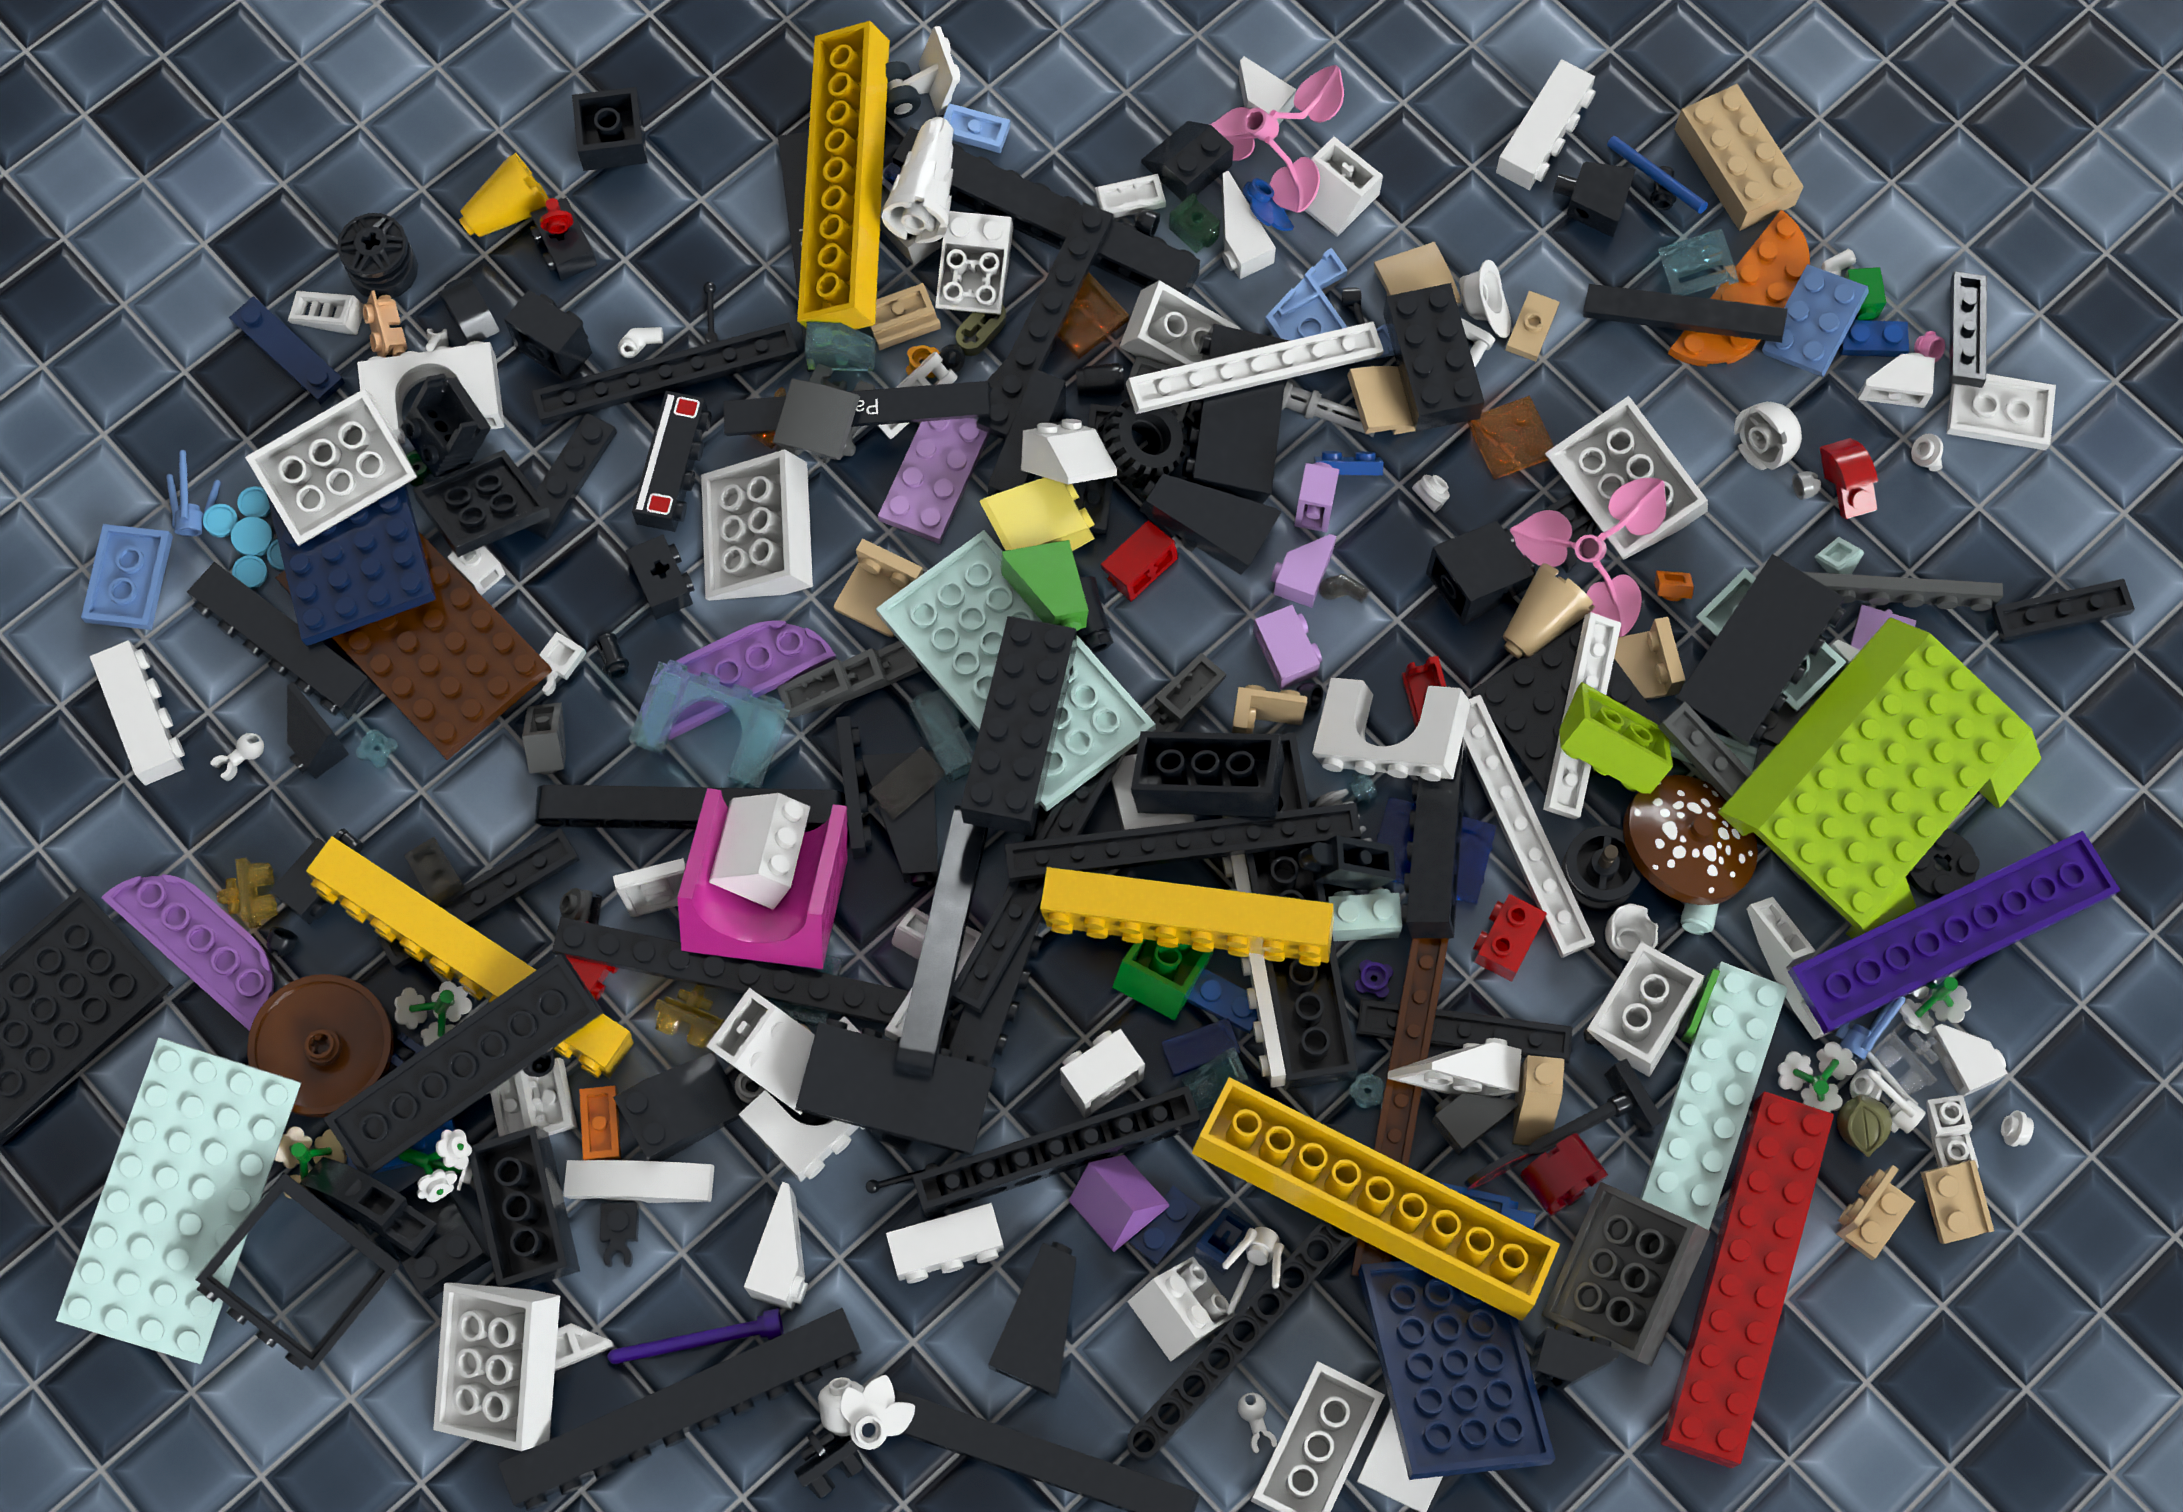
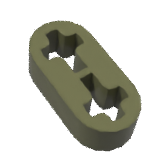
[955,304,1006,356]

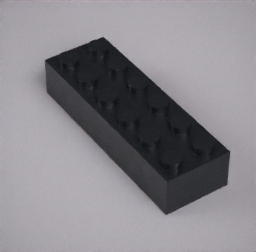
[960,616,1077,836]

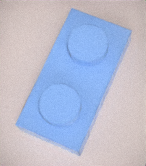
[943,103,1010,153]

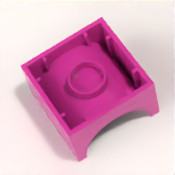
[677,788,848,969]

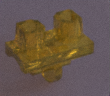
[216,858,278,929]
[654,985,725,1048]

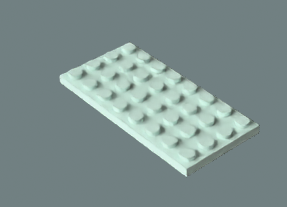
[876,530,1156,812]
[56,1037,302,1364]

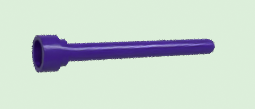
[608,1308,784,1364]

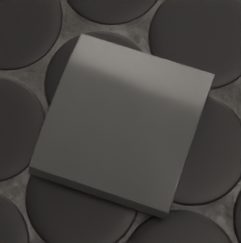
[773,378,860,460]

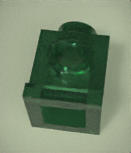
[1169,193,1220,253]

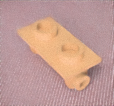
[363,290,408,358]

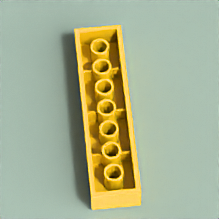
[1040,867,1334,966]

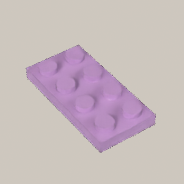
[878,418,990,544]

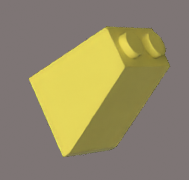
[979,477,1095,551]

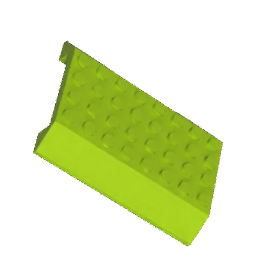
[1718,617,2041,939]

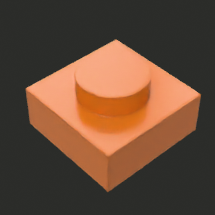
[1654,570,1694,601]

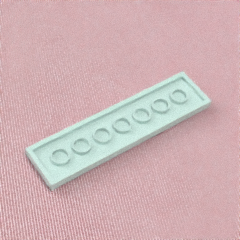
[1640,961,1787,1230]

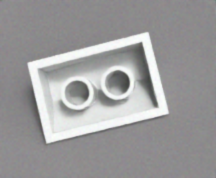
[709,793,810,910]
[1587,942,1704,1077]

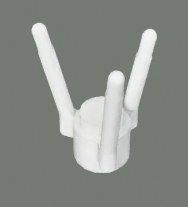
[1847,1051,1926,1134]
[1222,1227,1285,1316]

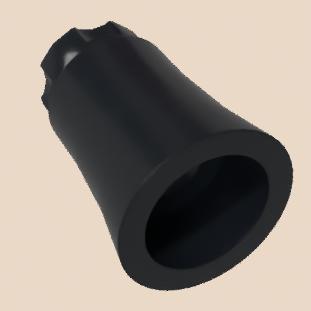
[1076,576,1114,653]

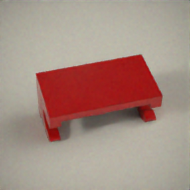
[1101,520,1178,602]
[1401,656,1447,729]

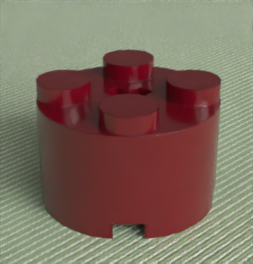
[1520,1133,1608,1217]

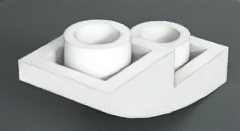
[1926,1095,1979,1169]

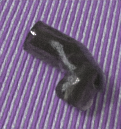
[1319,574,1370,603]

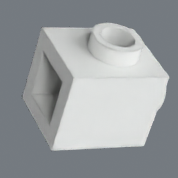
[447,546,506,596]

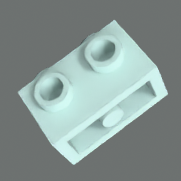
[1327,889,1402,941]

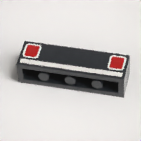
[632,391,712,532]

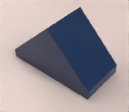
[1194,1208,1255,1275]

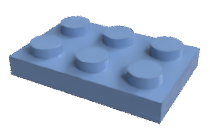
[1762,264,1869,377]
[81,524,173,630]

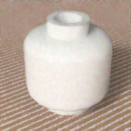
[818,1377,864,1436]

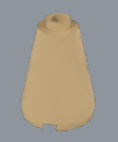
[1503,563,1595,659]

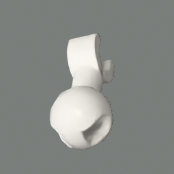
[210,733,264,781]
[1237,1392,1277,1453]

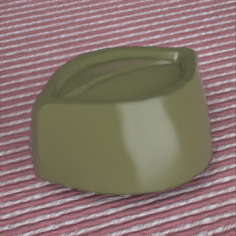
[1837,1094,1892,1157]

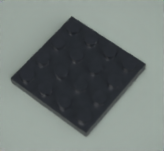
[1471,618,1661,797]

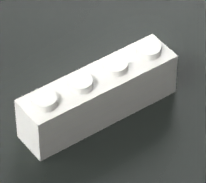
[1496,59,1596,190]
[90,640,185,786]

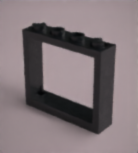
[195,1172,400,1371]

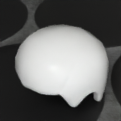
[1604,903,1658,961]

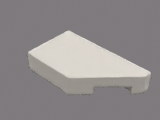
[555,1323,614,1371]

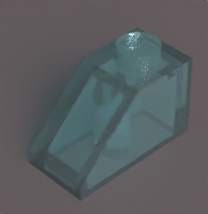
[805,322,876,372]

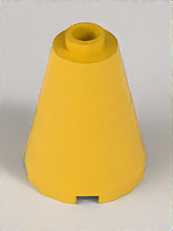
[459,153,550,237]

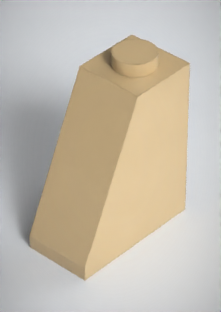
[1512,1055,1564,1146]

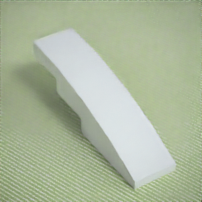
[1747,897,1839,1040]
[563,1160,715,1203]

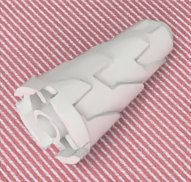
[882,117,954,243]

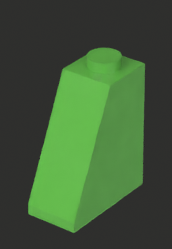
[1000,540,1089,631]

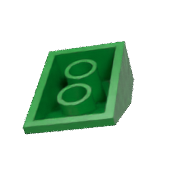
[1112,939,1216,1021]

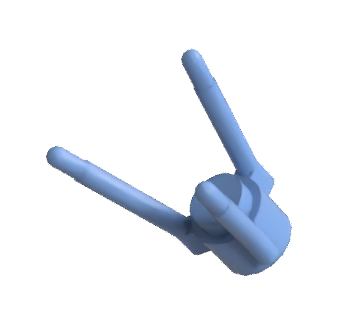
[166,450,221,537]
[1835,996,1905,1061]

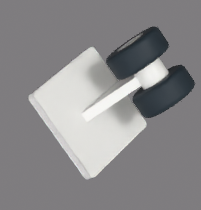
[886,26,960,119]

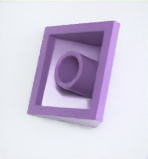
[1069,1155,1169,1252]

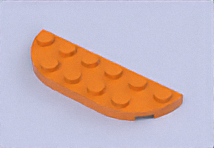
[1668,210,1810,367]

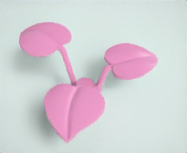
[1209,65,1344,213]
[1510,478,1666,637]

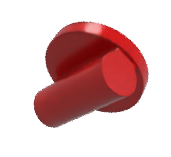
[540,198,573,234]

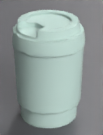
[1680,903,1719,935]

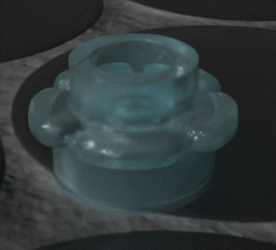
[1349,773,1378,804]
[1349,1073,1384,1108]

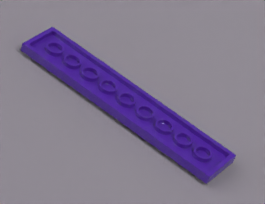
[1788,831,2121,1034]

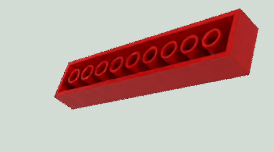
[1661,1091,1834,1468]

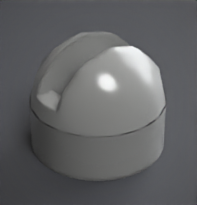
[1792,471,1821,500]

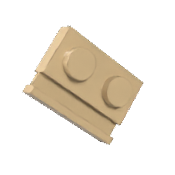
[869,283,941,351]
[1921,1160,1994,1244]

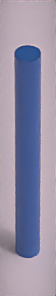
[1607,136,1708,214]

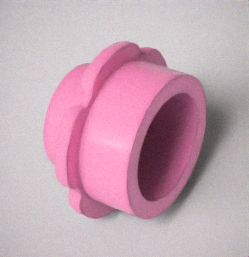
[1914,331,1945,362]

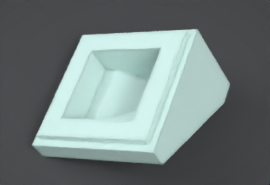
[1815,537,1864,575]

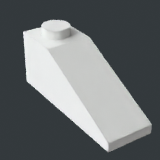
[1221,171,1276,279]

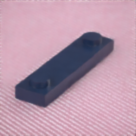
[229,296,345,405]

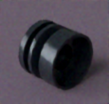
[337,213,418,299]

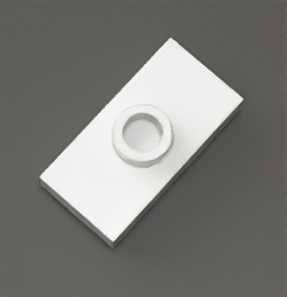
[1095,174,1166,218]

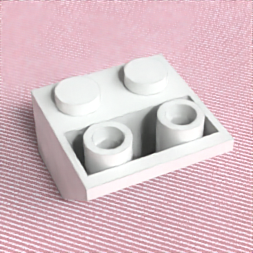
[1304,137,1383,237]
[1127,1256,1236,1362]

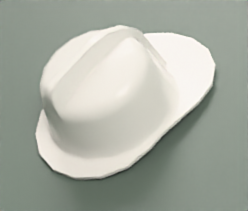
[1459,260,1511,338]

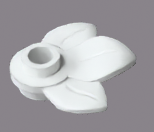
[840,1375,915,1450]

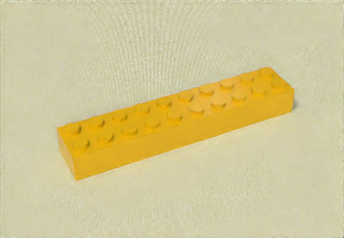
[797,21,890,338]
[306,836,634,1079]
[1192,1077,1560,1321]

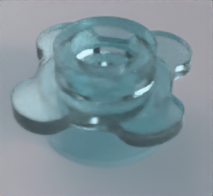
[356,729,398,768]

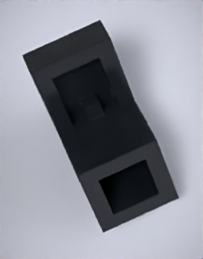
[438,277,500,343]

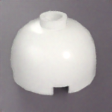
[1734,401,1802,470]

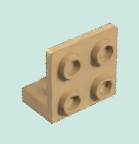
[834,538,923,638]
[1614,617,1685,700]
[1232,685,1307,734]
[1836,1165,1916,1260]

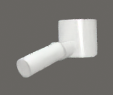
[426,328,449,351]

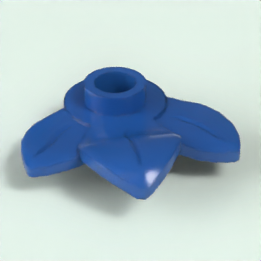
[1243,178,1295,231]

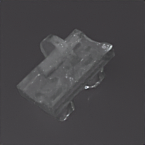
[1874,1031,1940,1095]

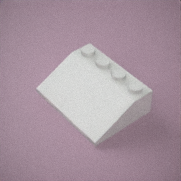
[245,389,417,546]
[1545,396,1708,560]
[701,449,813,601]
[433,1283,560,1451]

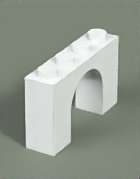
[357,341,504,444]
[1312,678,1471,781]
[739,1016,865,1182]

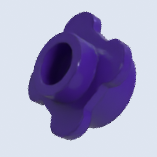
[1355,959,1393,998]

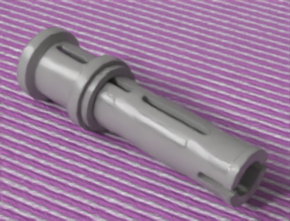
[1282,380,1375,437]

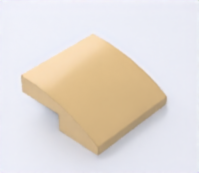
[1374,242,1461,304]
[1347,366,1415,435]

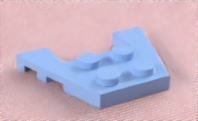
[1265,248,1394,364]

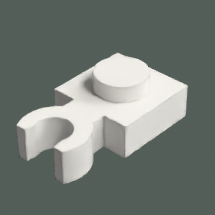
[539,631,586,696]

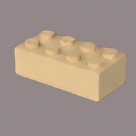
[1674,84,1804,231]

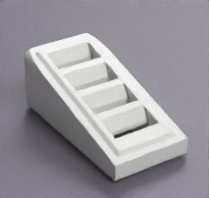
[288,291,363,335]

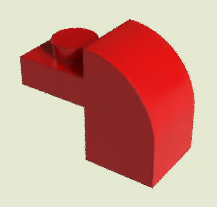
[1820,438,1878,519]

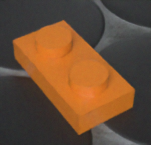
[579,1085,621,1160]

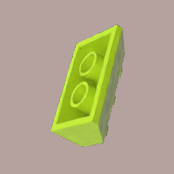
[1559,682,1673,794]

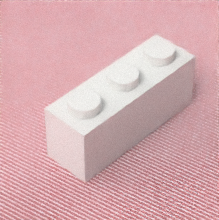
[886,1203,1004,1283]

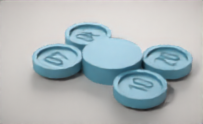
[203,486,285,589]

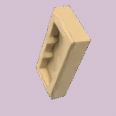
[1505,291,1560,362]

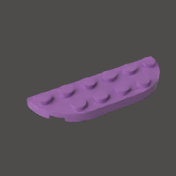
[643,621,836,749]
[101,874,274,1031]

